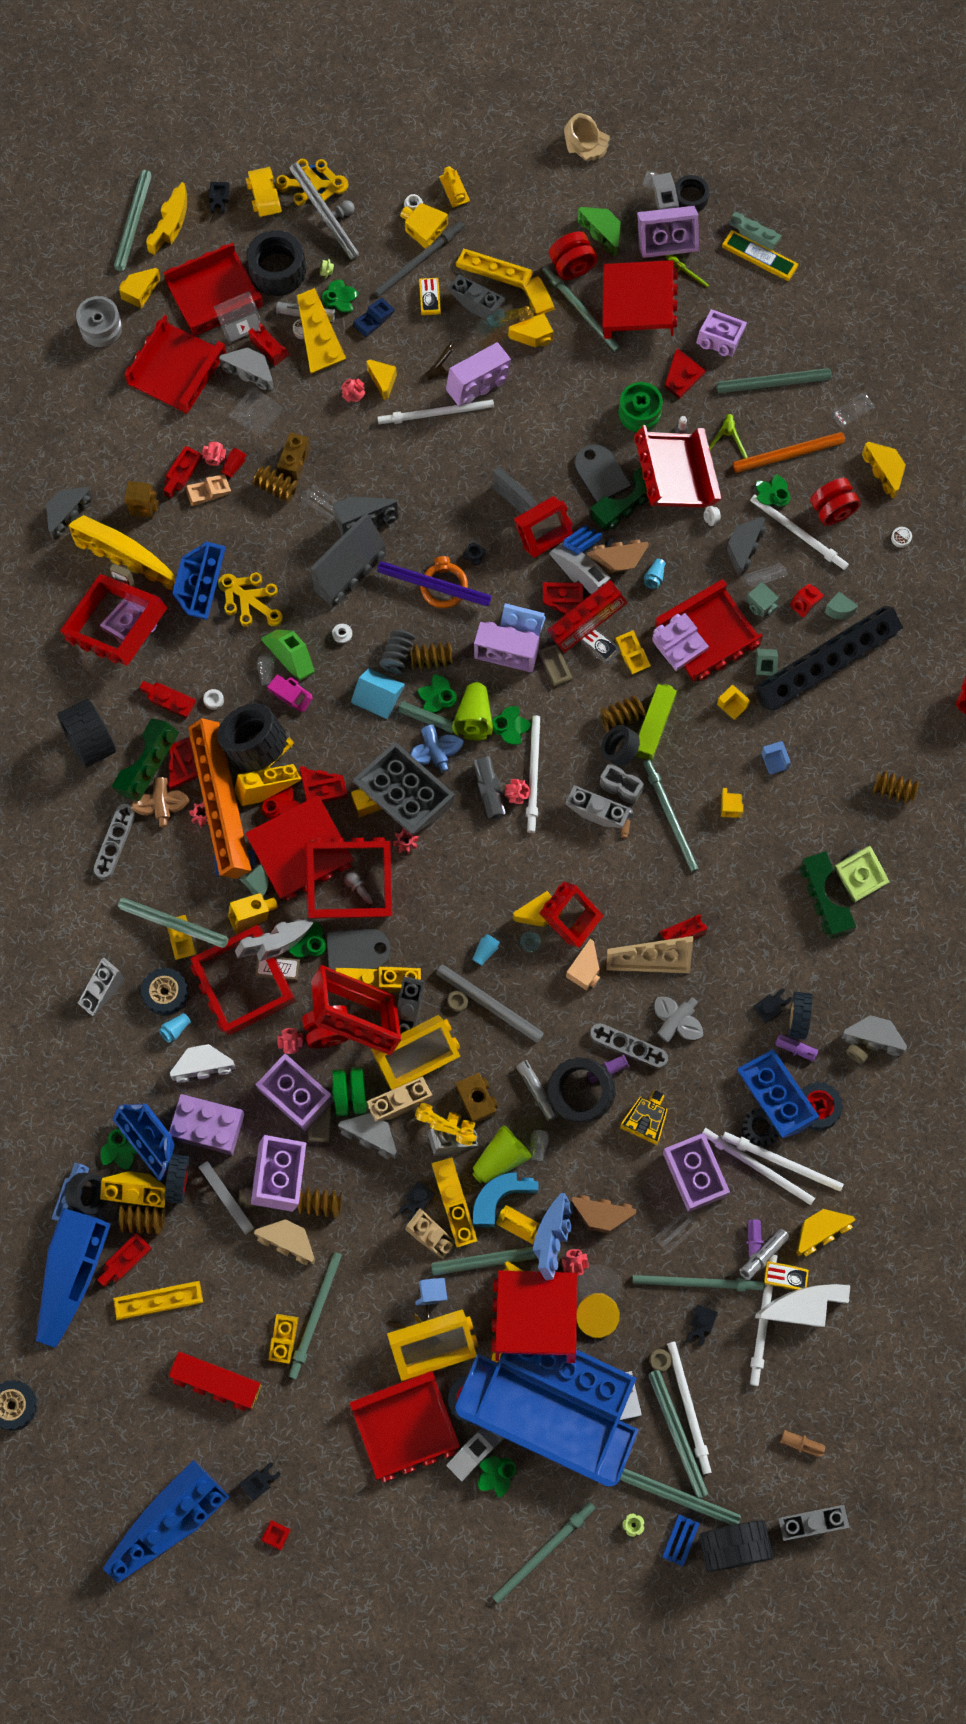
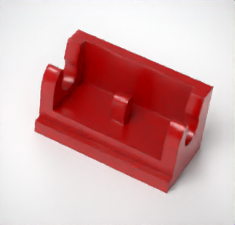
[248,323,289,367]
[660,914,708,941]

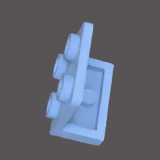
[500,603,545,636]

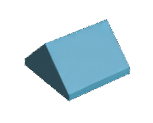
[351,668,405,719]

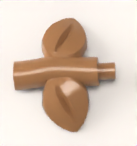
[131,777,189,828]

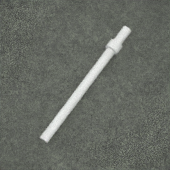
[378,400,494,424]
[750,495,849,570]
[526,716,540,833]
[702,1128,815,1205]
[722,1132,843,1191]
[750,1255,778,1386]
[667,1342,712,1475]

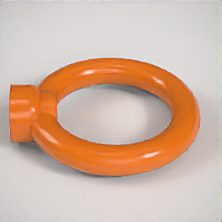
[420,556,468,608]

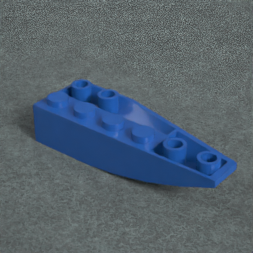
[36,1208,111,1348]
[103,1460,229,1583]

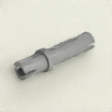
[276,301,335,322]
[516,1060,559,1122]
[739,1229,789,1280]

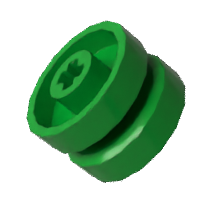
[618,382,663,432]
[332,1067,367,1117]

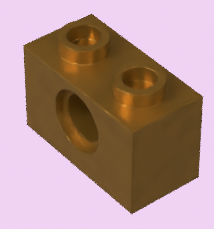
[277,432,310,481]
[124,481,159,518]
[456,1073,498,1124]

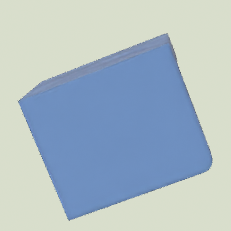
[761,741,791,775]
[415,1278,448,1306]

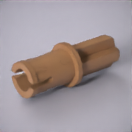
[780,1430,825,1458]

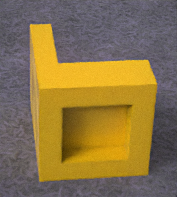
[717,684,750,720]
[721,788,743,818]

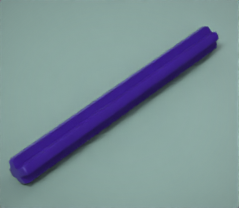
[377,561,491,606]

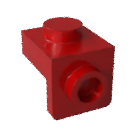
[789,583,824,618]

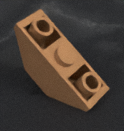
[586,539,649,574]
[572,1195,637,1234]

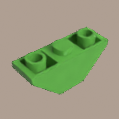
[577,207,620,257]
[261,629,315,682]

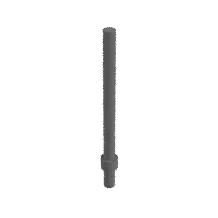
[374,221,464,297]

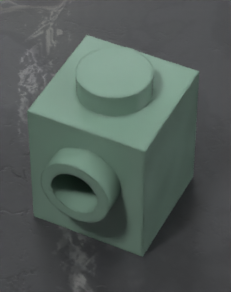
[746,582,779,618]

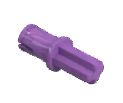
[775,1034,818,1062]
[587,1054,629,1083]
[746,1220,764,1260]

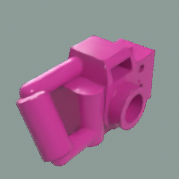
[267,675,313,712]

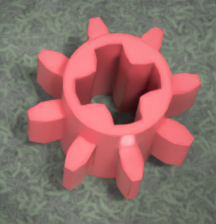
[341,378,365,403]
[202,442,226,466]
[504,779,530,804]
[189,801,209,828]
[393,828,419,855]
[277,1028,303,1054]
[561,1249,589,1276]

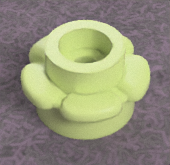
[320,259,334,278]
[622,1514,644,1537]

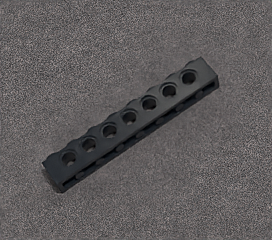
[753,605,903,711]

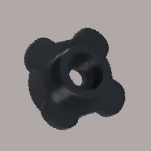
[463,543,486,565]

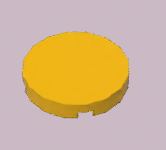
[577,1293,620,1338]

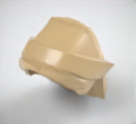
[564,113,610,162]

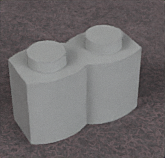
[599,765,644,804]

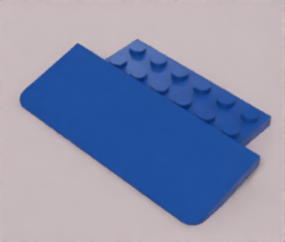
[455,1349,639,1487]

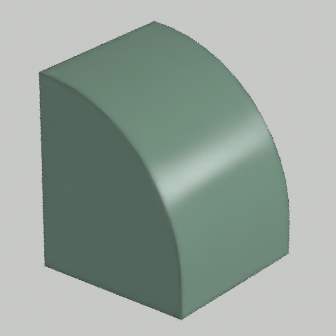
[824,592,858,620]
[756,648,778,676]
[240,865,268,897]

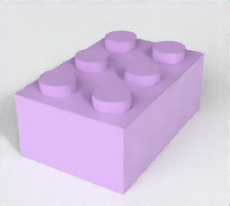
[637,206,699,258]
[446,342,511,407]
[474,622,539,673]
[256,1054,333,1132]
[169,1094,245,1156]
[663,1133,730,1213]
[251,1135,306,1212]

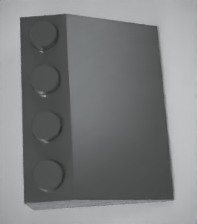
[311,513,386,606]
[352,742,455,835]

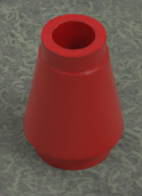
[221,448,247,478]

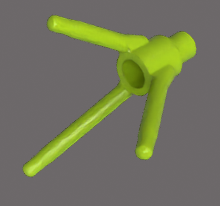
[665,254,709,288]
[709,414,748,459]

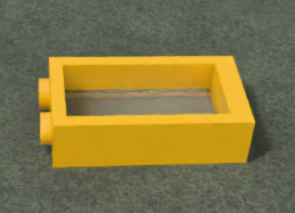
[371,1015,460,1090]
[387,1309,479,1381]

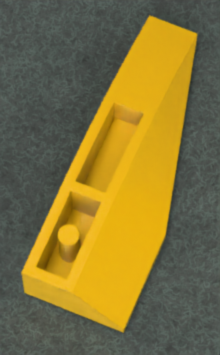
[69,515,176,590]

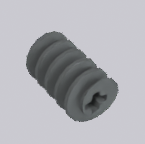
[379,629,416,674]

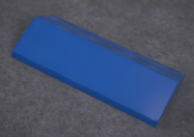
[737,1049,819,1139]

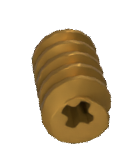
[253,465,298,503]
[411,642,453,670]
[600,695,646,733]
[873,771,919,805]
[297,1187,343,1218]
[119,1205,165,1234]

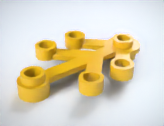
[275,159,348,206]
[218,572,283,627]
[415,1103,477,1146]

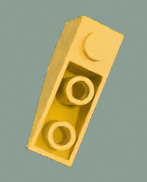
[234,764,302,806]

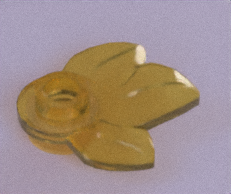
[500,306,535,323]

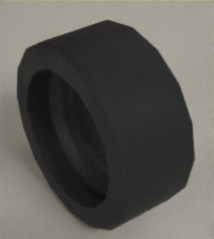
[675,175,710,212]
[601,725,640,766]
[65,1172,106,1215]

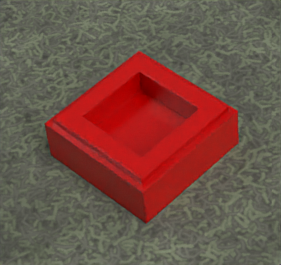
[261,1520,291,1550]

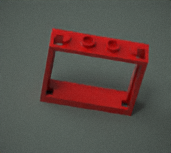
[60,574,167,666]
[305,837,392,919]
[190,924,297,1036]
[311,965,401,1056]

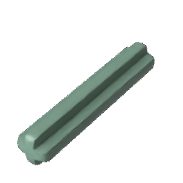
[399,702,453,733]

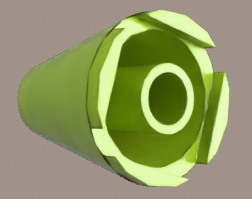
[452,682,493,741]
[472,1125,532,1184]

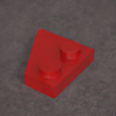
[665,348,705,399]
[543,582,583,615]
[168,737,198,790]
[300,766,348,802]

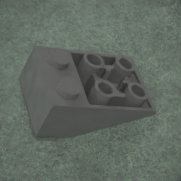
[333,496,398,536]

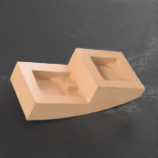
[185,474,231,506]

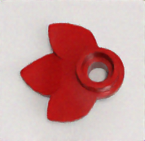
[262,786,300,819]

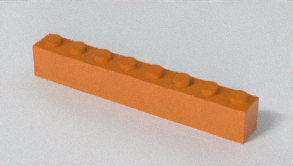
[188,718,252,879]

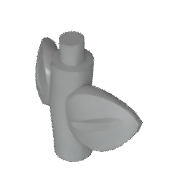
[654,997,703,1043]

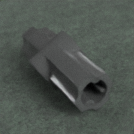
[473,756,506,820]

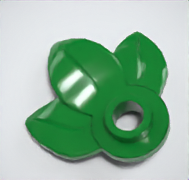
[322,280,359,313]
[756,474,791,507]
[418,674,457,713]
[492,706,532,745]
[289,920,326,958]
[101,1128,138,1170]
[478,1456,516,1498]

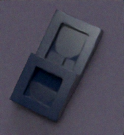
[353,298,395,337]

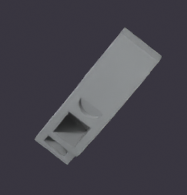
[549,543,610,594]
[235,918,314,961]

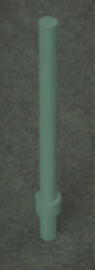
[542,266,621,352]
[643,759,699,872]
[288,1252,342,1379]
[632,1275,764,1292]
[492,1502,596,1603]

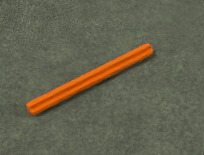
[733,432,845,473]

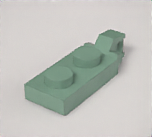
[729,212,782,250]

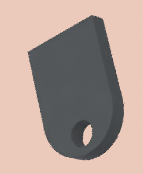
[575,445,631,503]
[493,466,538,514]
[327,929,391,970]

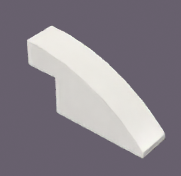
[755,1284,850,1327]

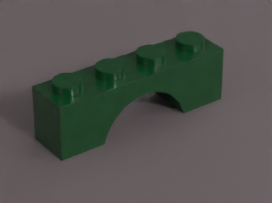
[589,467,649,532]
[111,718,179,801]
[799,851,856,940]

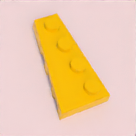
[297,288,346,375]

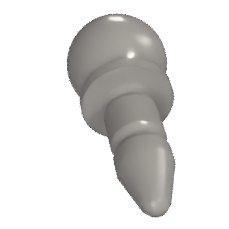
[321,200,355,223]
[344,871,373,904]

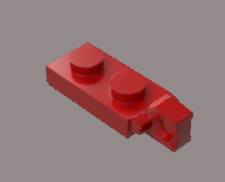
[163,446,203,498]
[139,681,196,719]
[97,1233,152,1288]

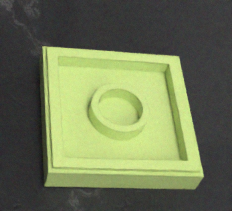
[834,846,890,902]

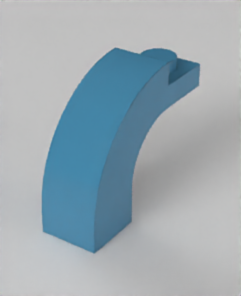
[473,1172,538,1227]

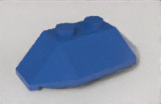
[172,541,226,620]
[112,1104,174,1182]

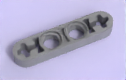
[94,804,135,880]
[590,1023,668,1069]
[198,1161,254,1235]

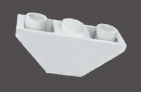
[170,1044,236,1083]

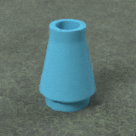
[643,559,666,589]
[472,934,500,966]
[159,1013,191,1043]

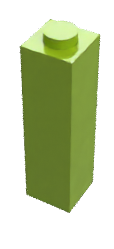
[635,684,677,761]

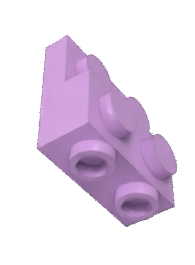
[696,309,747,356]
[100,599,159,643]
[652,613,709,671]

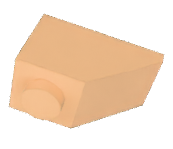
[566,939,600,991]

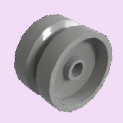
[76,296,122,347]

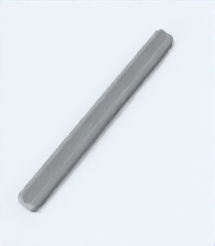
[289,162,359,260]
[436,965,544,1043]

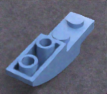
[533,1193,573,1280]

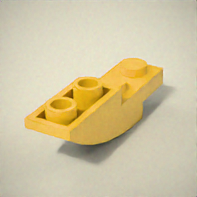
[146,182,187,255]
[335,967,421,993]
[431,1157,477,1247]

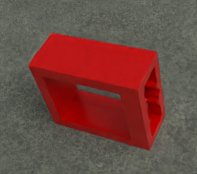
[514,496,573,558]
[539,881,604,948]

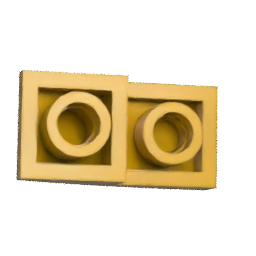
[522,276,555,315]
[268,1314,299,1364]

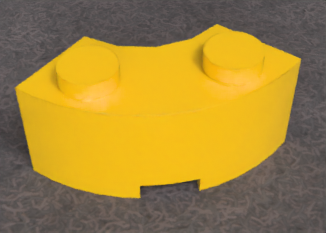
[246,167,282,217]

